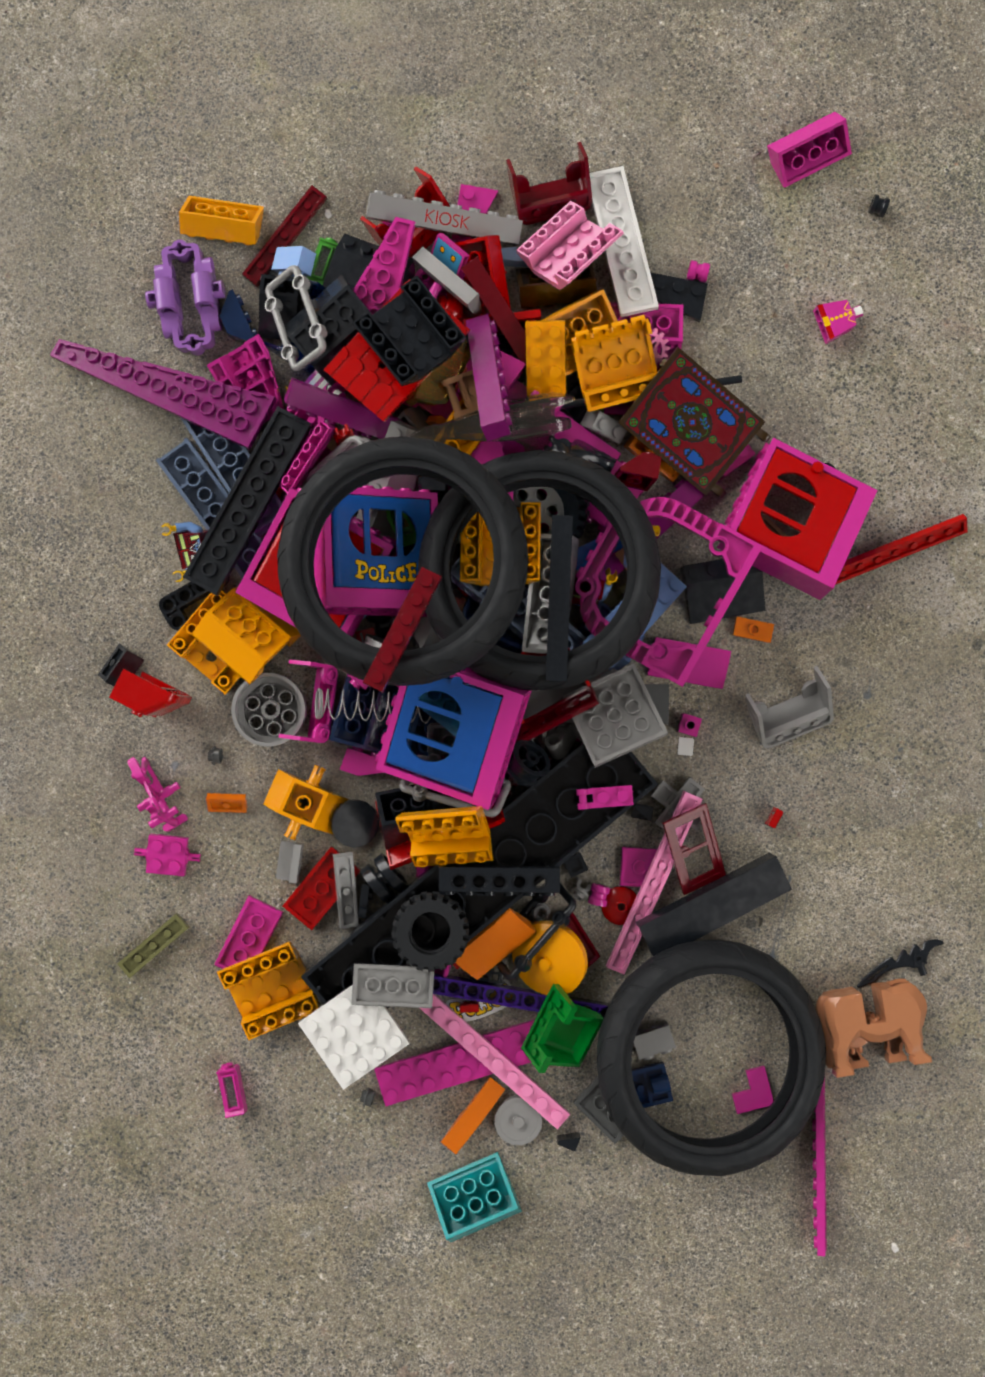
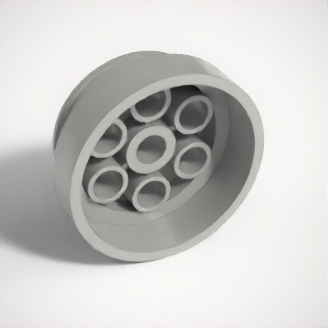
[231,673,307,747]

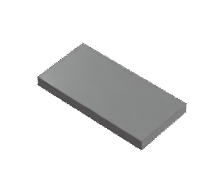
[351,963,434,1008]

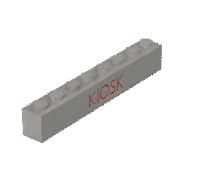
[366,190,523,246]

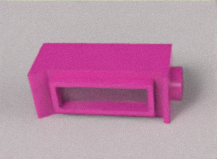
[216,1062,248,1118]

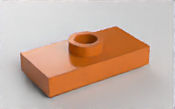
[732,616,774,643]

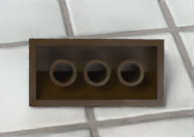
[516,263,597,309]

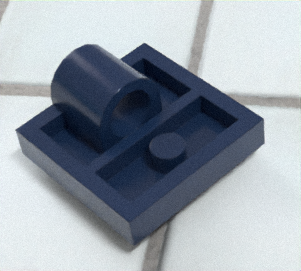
[632,1062,673,1108]

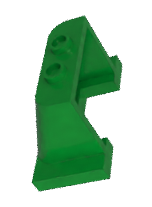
[521,984,603,1073]

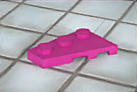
[451,184,498,243]

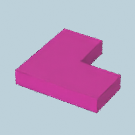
[732,1065,774,1114]

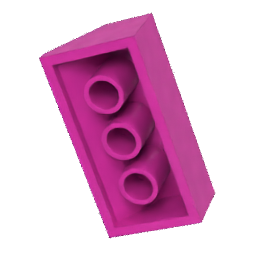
[767,112,852,188]

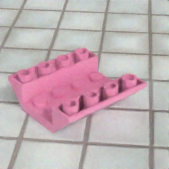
[516,201,624,290]

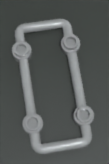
[265,265,328,371]
[399,753,511,817]

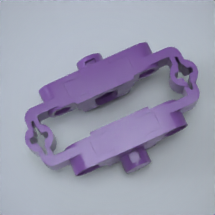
[145,240,226,356]

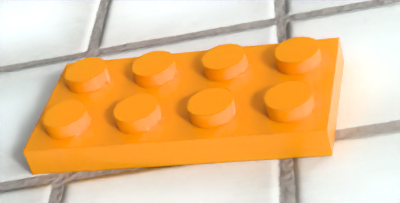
[525,320,566,401]

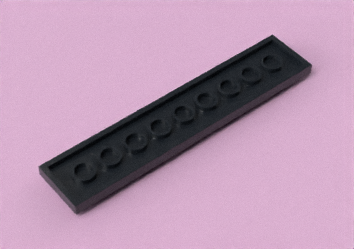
[183,406,313,596]

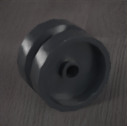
[360,853,408,903]

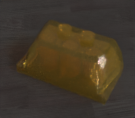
[405,340,471,407]

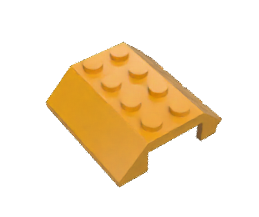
[571,315,657,412]

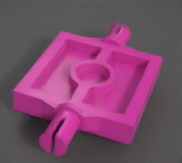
[134,834,201,876]

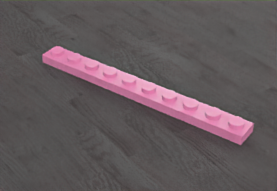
[606,791,703,975]
[420,994,570,1129]

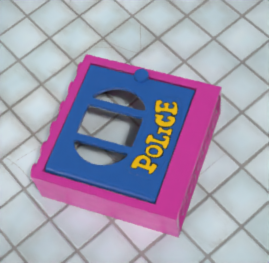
[314,485,438,617]

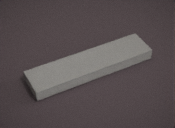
[333,852,359,930]

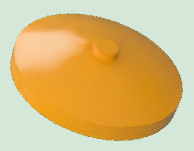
[512,920,588,995]

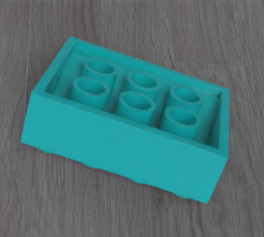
[427,1152,522,1242]

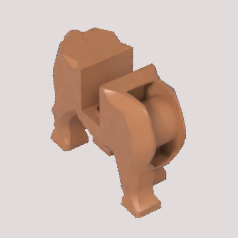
[816,978,932,1078]

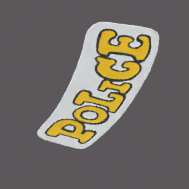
[446,979,516,1022]

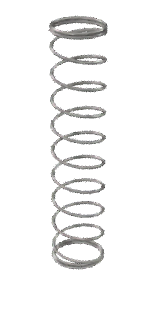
[315,688,438,724]

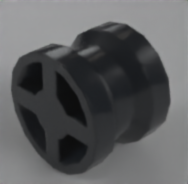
[868,194,890,218]

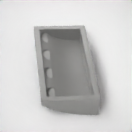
[412,247,482,315]

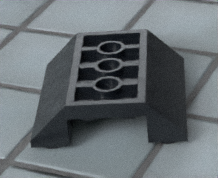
[285,274,373,386]
[352,275,466,386]

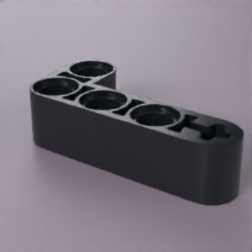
[159,576,230,631]

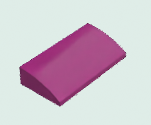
[647,637,731,689]

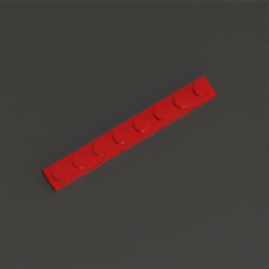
[835,514,968,585]

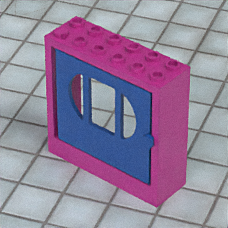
[375,667,532,810]

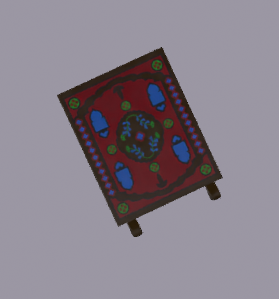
[618,347,771,498]

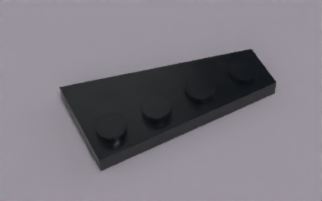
[650,272,708,323]

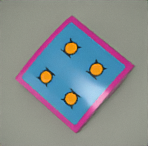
[431,233,470,280]

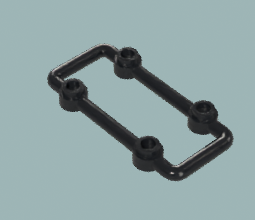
[496,883,576,980]

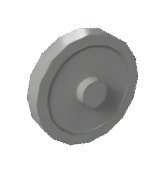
[494,1095,542,1145]

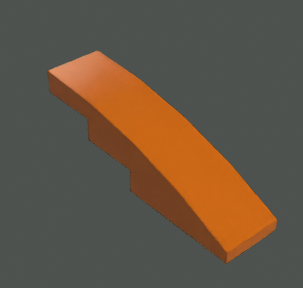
[440,1077,505,1154]

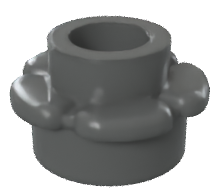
[208,746,223,765]
[360,1088,375,1107]

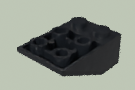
[258,274,301,341]

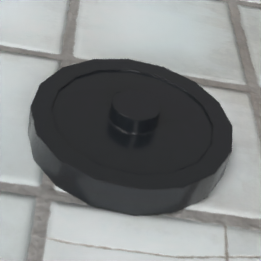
[331,799,379,848]

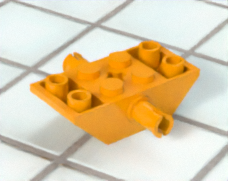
[263,764,349,840]

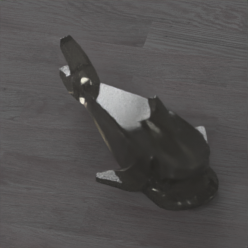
[410,392,575,452]

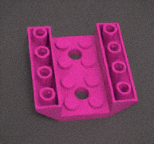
[279,407,337,494]

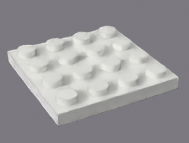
[298,985,410,1090]

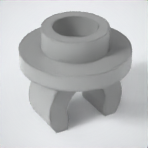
[570,879,591,901]

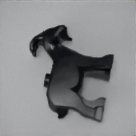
[544,435,617,472]

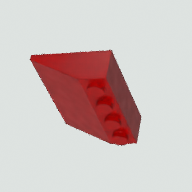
[446,235,511,319]

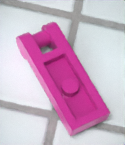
[576,785,634,810]

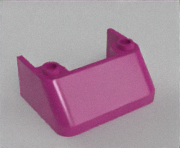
[278,660,338,743]

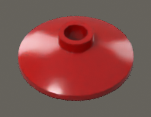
[601,886,637,925]

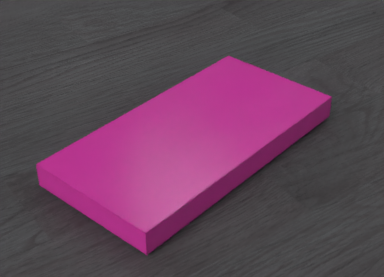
[214,895,283,969]

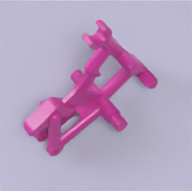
[127,757,188,832]

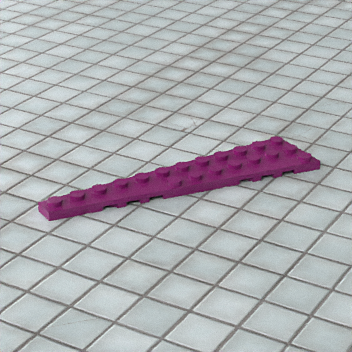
[50,339,277,450]

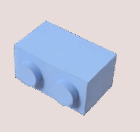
[272,246,316,277]

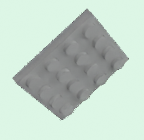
[562,664,668,768]

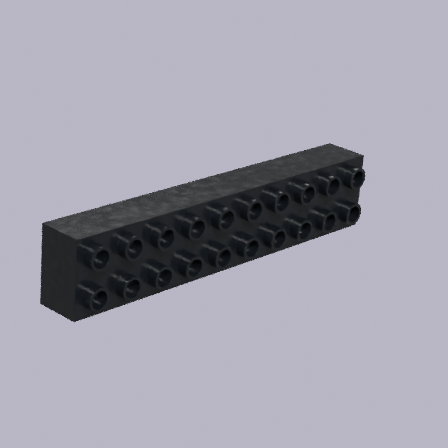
[301,742,658,1009]

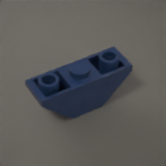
[220,289,258,343]

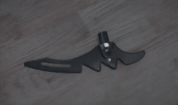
[857,939,944,988]

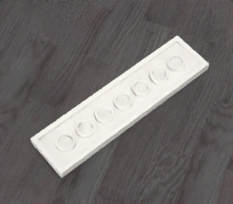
[590,166,659,317]

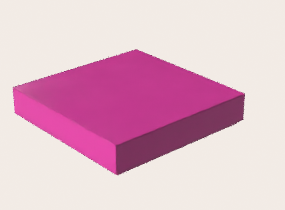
[619,847,657,887]

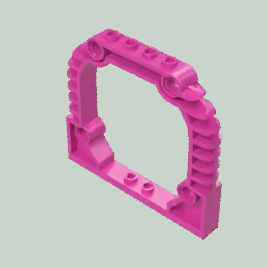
[575,497,763,687]

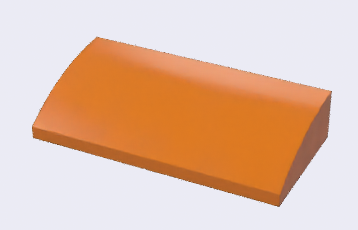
[455,908,536,980]

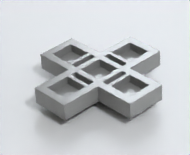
[651,777,705,831]

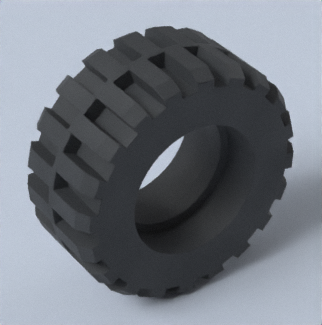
[392,891,469,972]

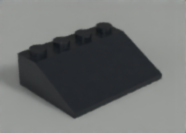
[321,233,415,291]
[680,559,766,624]

